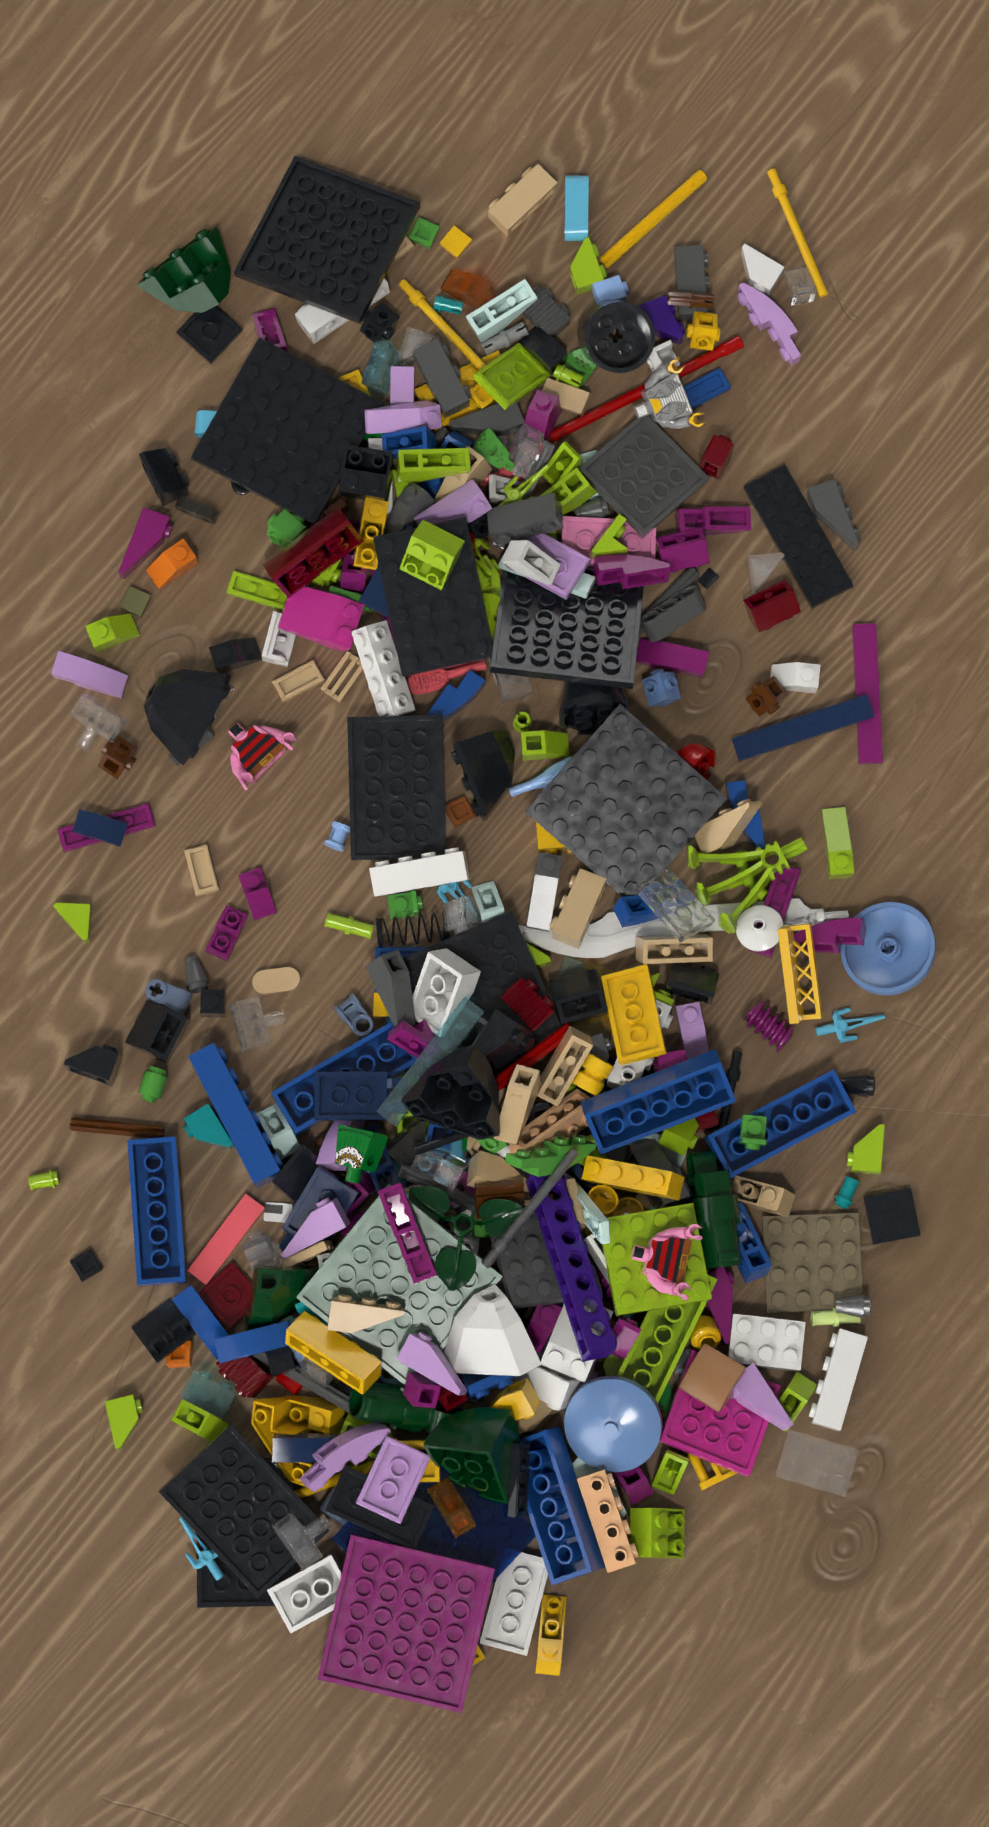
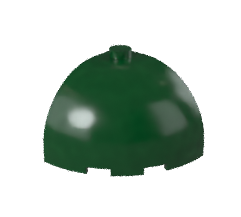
[424,1407,520,1504]

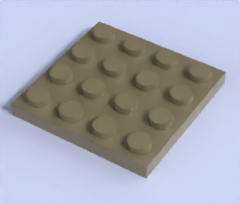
[762,1213,863,1314]

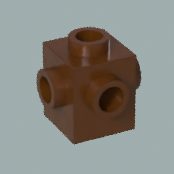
[745,676,789,717]
[98,735,138,779]

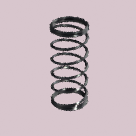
[376,911,449,948]

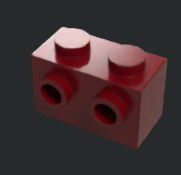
[743,579,801,633]

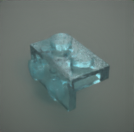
[361,341,400,395]
[180,1369,236,1420]

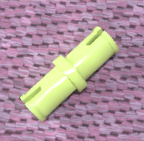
[810,1307,861,1327]

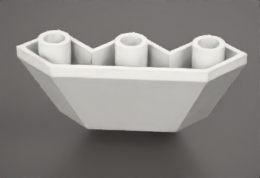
[444,1284,541,1376]

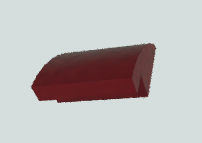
[262,507,364,598]

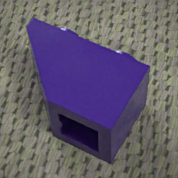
[639,295,685,345]

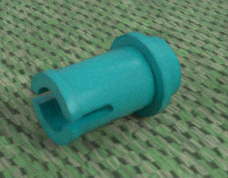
[433,294,464,315]
[834,1177,859,1209]

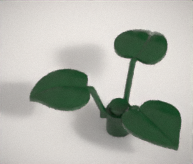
[409,1186,524,1291]

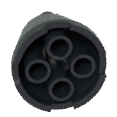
[559,681,630,735]

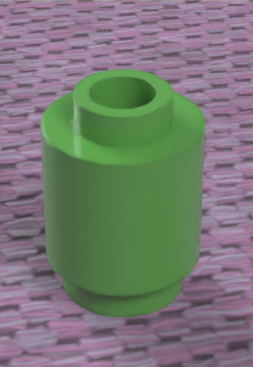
[138,1066,168,1103]

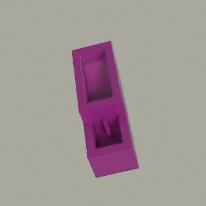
[675,507,752,536]
[593,555,670,589]
[636,639,710,678]
[794,918,866,953]

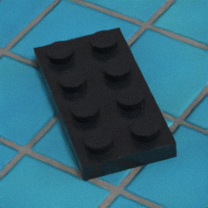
[325,1465,435,1549]

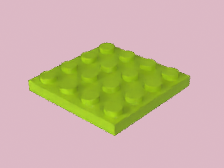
[602,1203,712,1316]

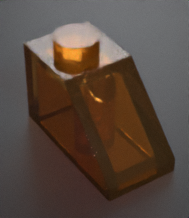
[440,269,497,309]
[427,1478,476,1538]

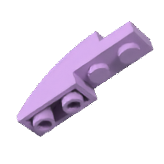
[737,283,801,366]
[300,1422,391,1492]

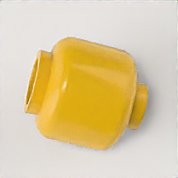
[689,1315,721,1351]

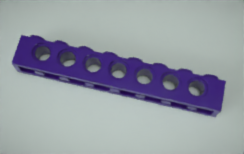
[525,1174,617,1362]

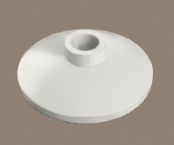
[736,905,784,951]

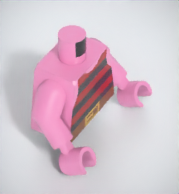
[228,723,299,791]
[631,1224,703,1300]

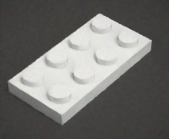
[480,1548,548,1656]

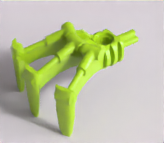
[687,838,808,934]

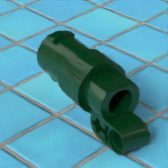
[686,1150,742,1269]
[349,1382,464,1433]

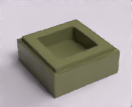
[120,586,151,618]

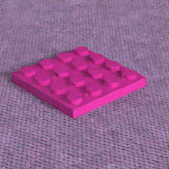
[659,1350,781,1477]

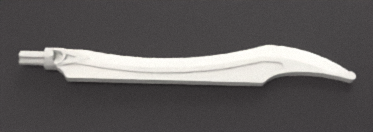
[519,898,849,958]

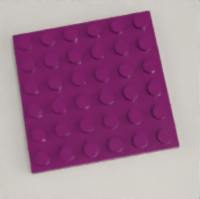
[318,1534,495,1713]

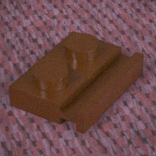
[474,1179,524,1220]

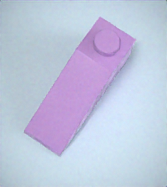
[365,400,441,434]
[414,479,492,526]
[675,1002,709,1060]
[281,1197,350,1259]
[396,1331,467,1396]
[731,1363,794,1431]

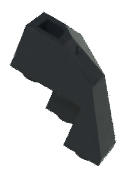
[144,669,231,765]
[451,730,515,821]
[401,1045,500,1140]

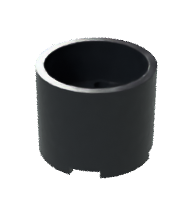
[577,299,655,373]

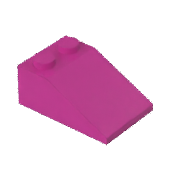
[277,586,364,652]

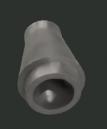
[836,1294,871,1319]

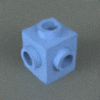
[642,669,681,707]

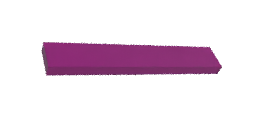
[852,623,883,765]

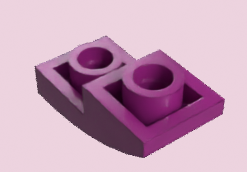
[205,905,248,961]

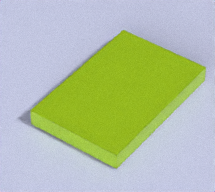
[473,343,551,410]

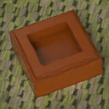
[445,795,476,828]

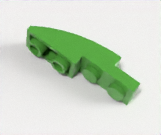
[505,1135,596,1177]

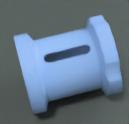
[324,821,350,852]

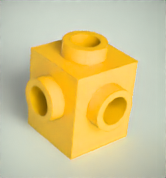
[686,311,720,351]

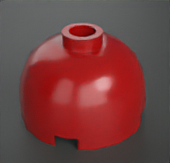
[676,743,716,780]

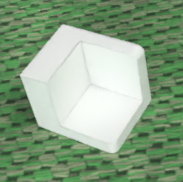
[647,340,680,372]

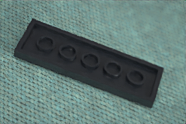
[743,465,853,609]

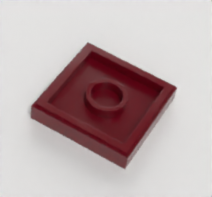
[198,1262,252,1330]

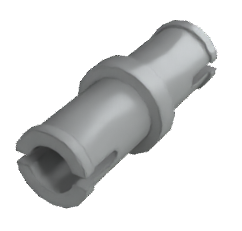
[480,321,529,355]

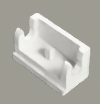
[262,611,296,667]

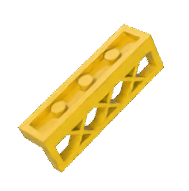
[778,923,823,1024]

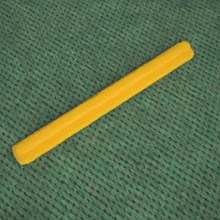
[600,170,707,268]

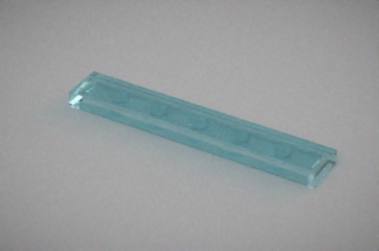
[376,997,484,1127]

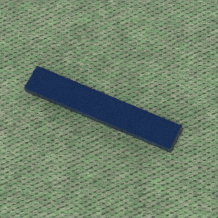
[732,694,874,762]

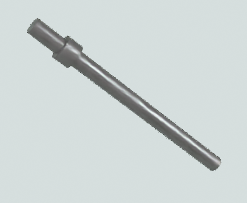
[481,1148,579,1269]

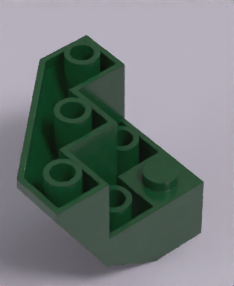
[137,226,231,313]
[244,1265,319,1332]

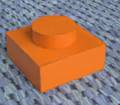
[166,1341,193,1368]

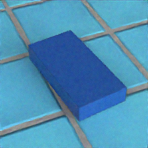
[683,368,731,410]

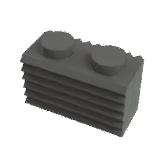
[522,285,571,338]

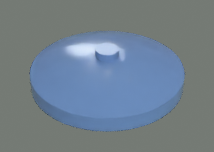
[841,902,937,996]
[564,1376,662,1472]

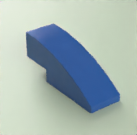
[427,670,486,722]
[725,780,766,850]
[613,883,693,928]
[172,1285,229,1360]
[214,1320,291,1363]

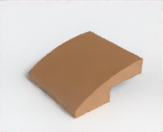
[679,1343,746,1413]

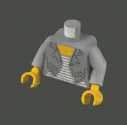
[633,357,706,429]

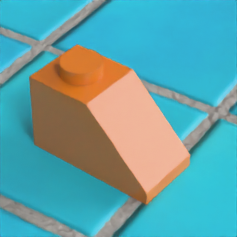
[146,539,198,590]

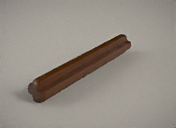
[70,1117,165,1138]

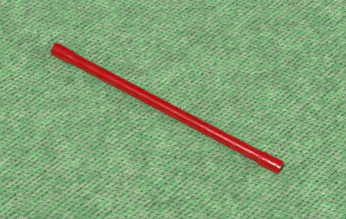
[510,335,744,463]

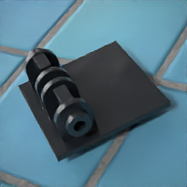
[131,1299,196,1363]

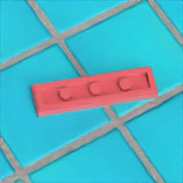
[187,1194,265,1285]

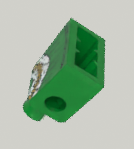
[335,1125,388,1184]

